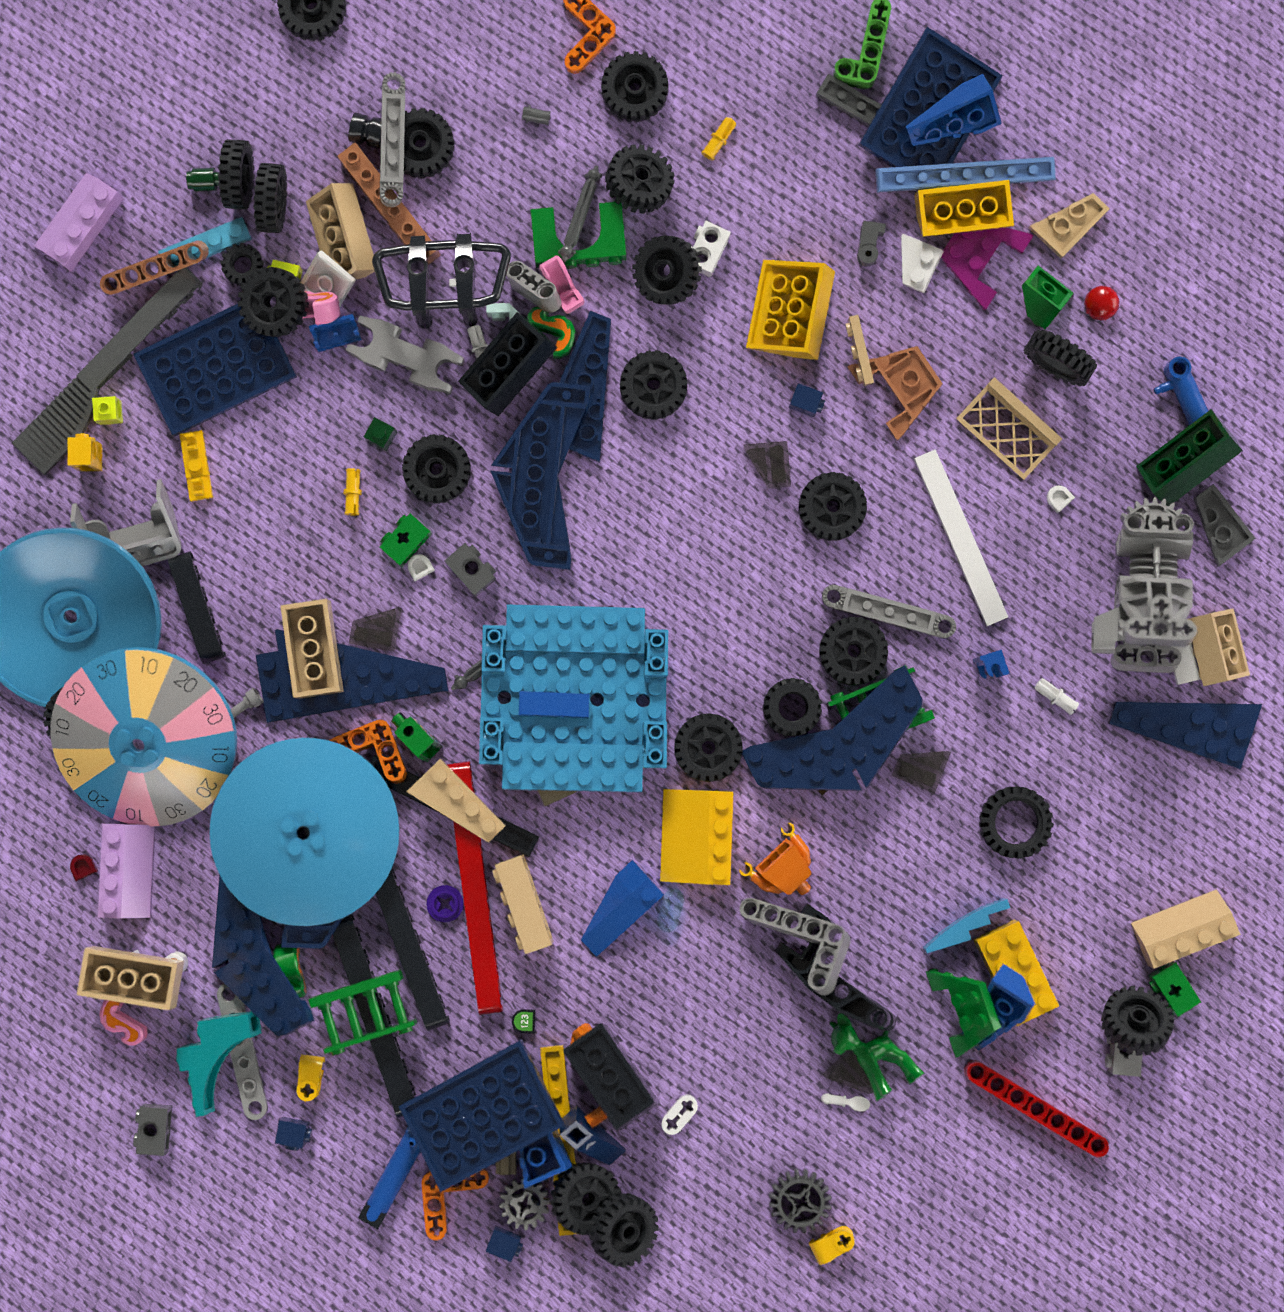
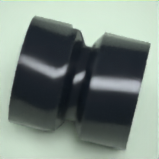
[348,112,381,149]

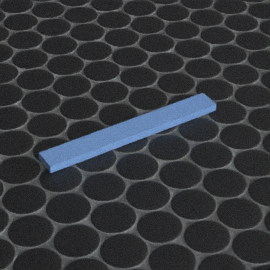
[875,157,1056,193]

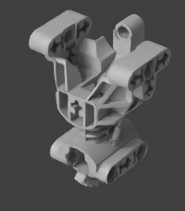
[1091,497,1197,673]

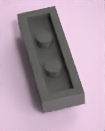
[816,74,881,126]

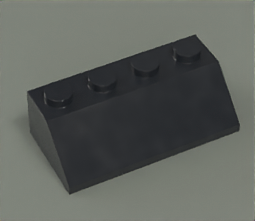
[458,312,558,417]

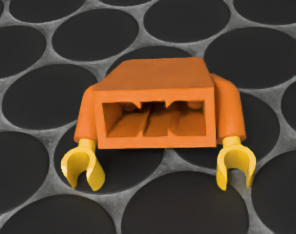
[739,823,812,895]

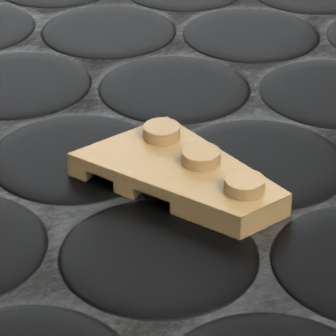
[1029,193,1110,259]
[845,315,874,386]

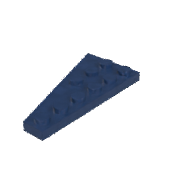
[1108,702,1262,769]

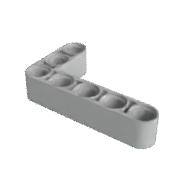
[739,898,851,995]

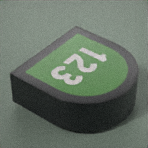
[512,1009,536,1034]

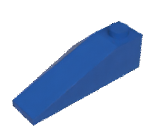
[906,74,1002,146]
[581,860,664,957]
[961,964,1035,1050]

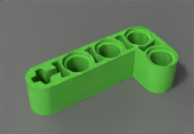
[833,0,891,89]

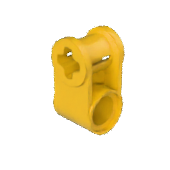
[297,1054,325,1101]
[808,1226,855,1265]

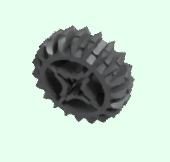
[769,1168,832,1233]

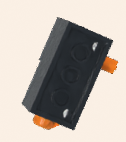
[563,1023,660,1130]

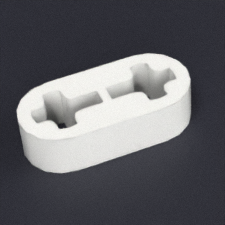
[661,1095,698,1135]

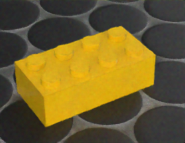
[973,919,1059,1026]

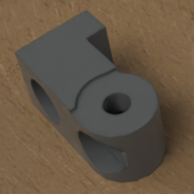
[857,220,886,267]

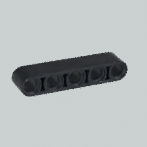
[168,551,226,664]

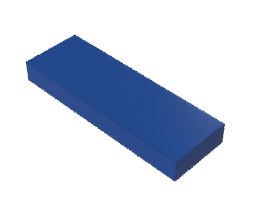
[519,691,589,718]

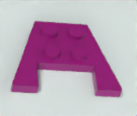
[941,227,1034,311]

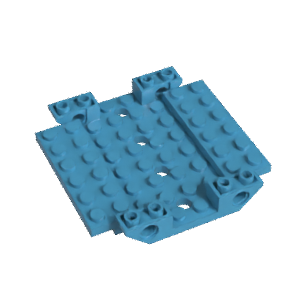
[479,604,668,793]

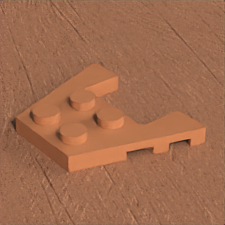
[848,346,943,441]

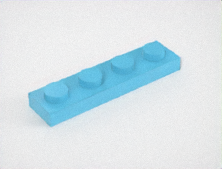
[158,217,252,265]

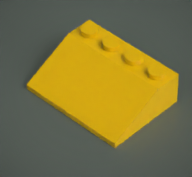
[746,260,835,360]
[660,789,733,885]

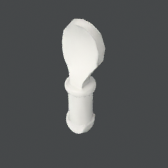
[821,1093,870,1112]

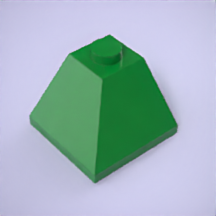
[1022,266,1073,330]

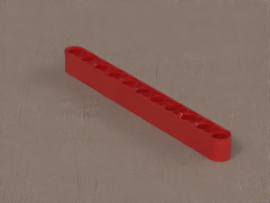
[447,761,503,1015]

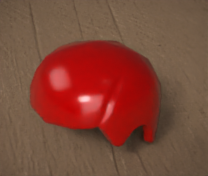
[1084,286,1120,321]

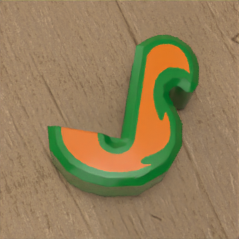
[528,306,576,359]
[274,943,307,998]

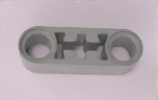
[506,261,562,313]

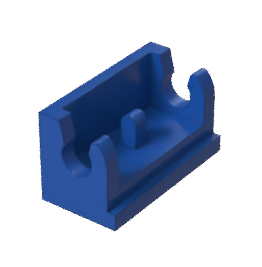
[309,314,362,353]
[973,649,1010,679]

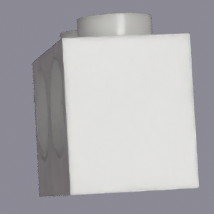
[691,221,731,278]

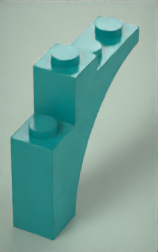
[176,1011,262,1117]

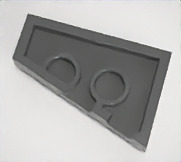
[1193,484,1256,567]

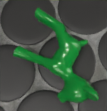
[829,1013,925,1102]

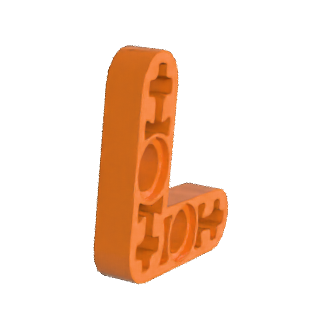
[563,0,616,74]
[329,720,407,784]
[421,1168,489,1241]

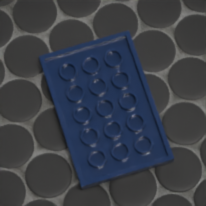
[858,27,1003,167]
[133,304,297,437]
[398,1040,565,1192]

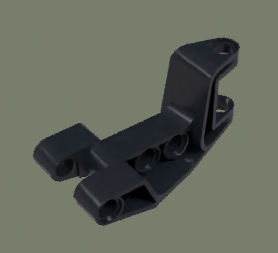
[774,903,896,1032]

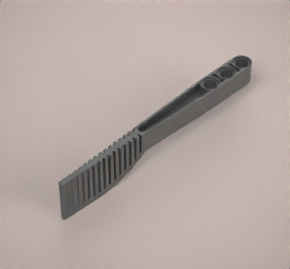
[12,267,203,476]

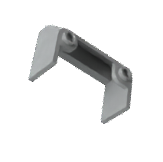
[70,479,181,566]

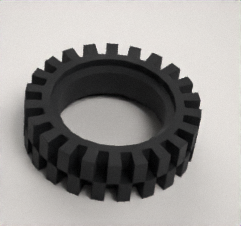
[1024,330,1097,386]
[979,786,1054,859]

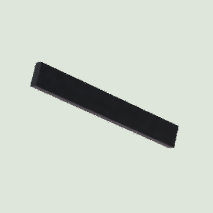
[370,755,539,857]

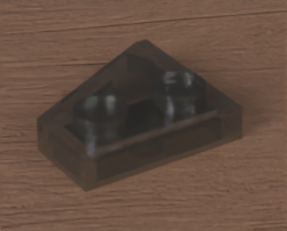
[743,441,791,489]
[349,607,402,652]
[891,751,951,793]
[822,1050,887,1094]

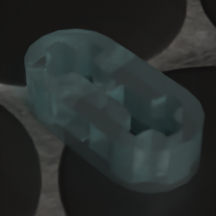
[657,888,684,932]

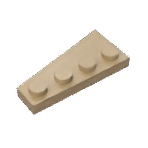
[407,759,506,842]

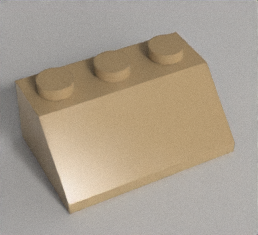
[1187,608,1250,686]

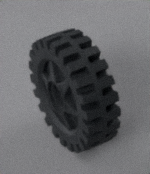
[277,0,346,41]
[601,51,668,122]
[404,108,455,179]
[218,139,255,210]
[605,144,675,214]
[253,163,287,233]
[632,236,702,305]
[237,267,309,337]
[620,350,687,420]
[402,434,471,504]
[798,472,867,541]
[819,617,888,685]
[674,713,743,782]
[1101,986,1175,1056]
[550,1162,621,1235]
[589,1193,659,1268]

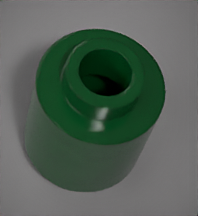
[186,168,220,192]

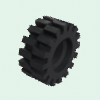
[220,243,264,287]

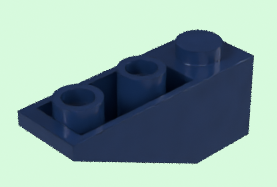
[560,1106,626,1165]

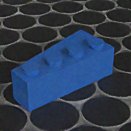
[519,1130,573,1189]

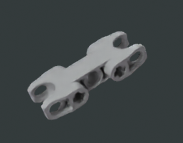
[346,316,465,395]

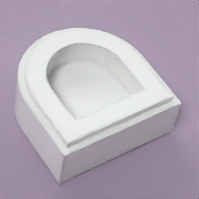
[1046,485,1075,513]
[408,554,435,582]

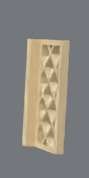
[956,377,1062,480]

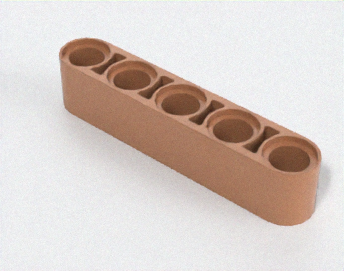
[100,240,209,295]

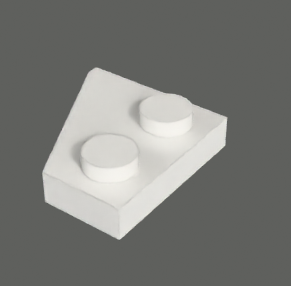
[901,234,943,293]

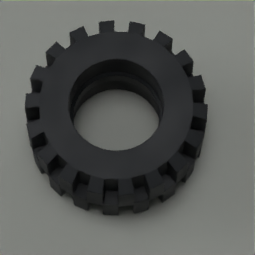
[763,678,822,736]

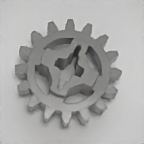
[499,1177,550,1230]

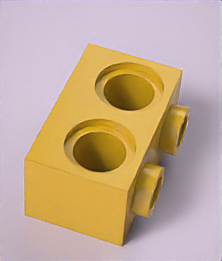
[67,433,102,472]

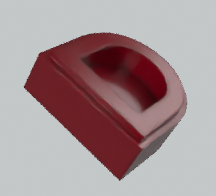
[70,854,98,881]

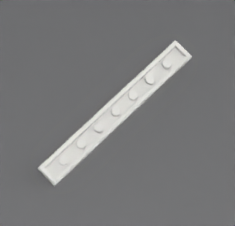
[914,449,1008,627]

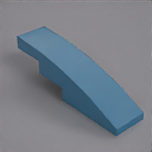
[923,898,1010,953]

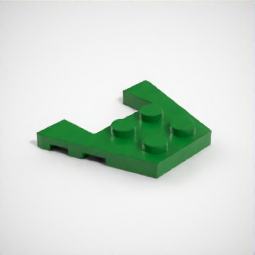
[926,968,1001,1058]

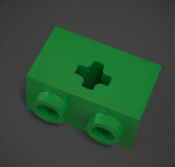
[380,513,432,567]
[1148,961,1201,1017]

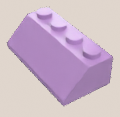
[34,173,124,272]
[98,823,155,918]

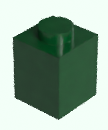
[363,417,397,452]

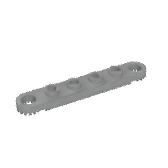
[379,72,405,207]
[822,585,956,638]
[217,984,268,1120]

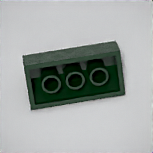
[1136,409,1243,507]

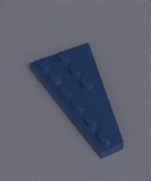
[559,310,611,463]

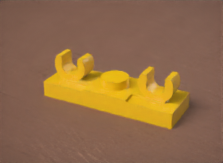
[179,430,213,502]

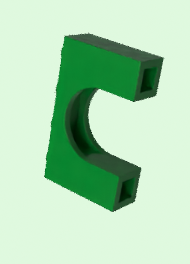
[531,202,626,269]

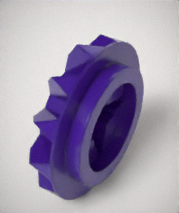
[426,885,464,922]

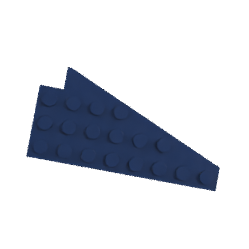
[256,629,449,723]

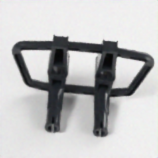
[372,233,511,328]

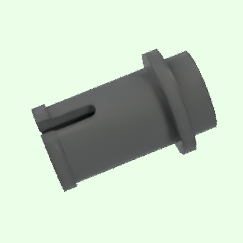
[522,105,551,126]

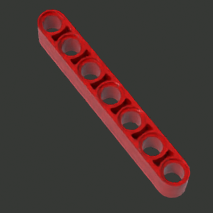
[964,1060,1109,1157]

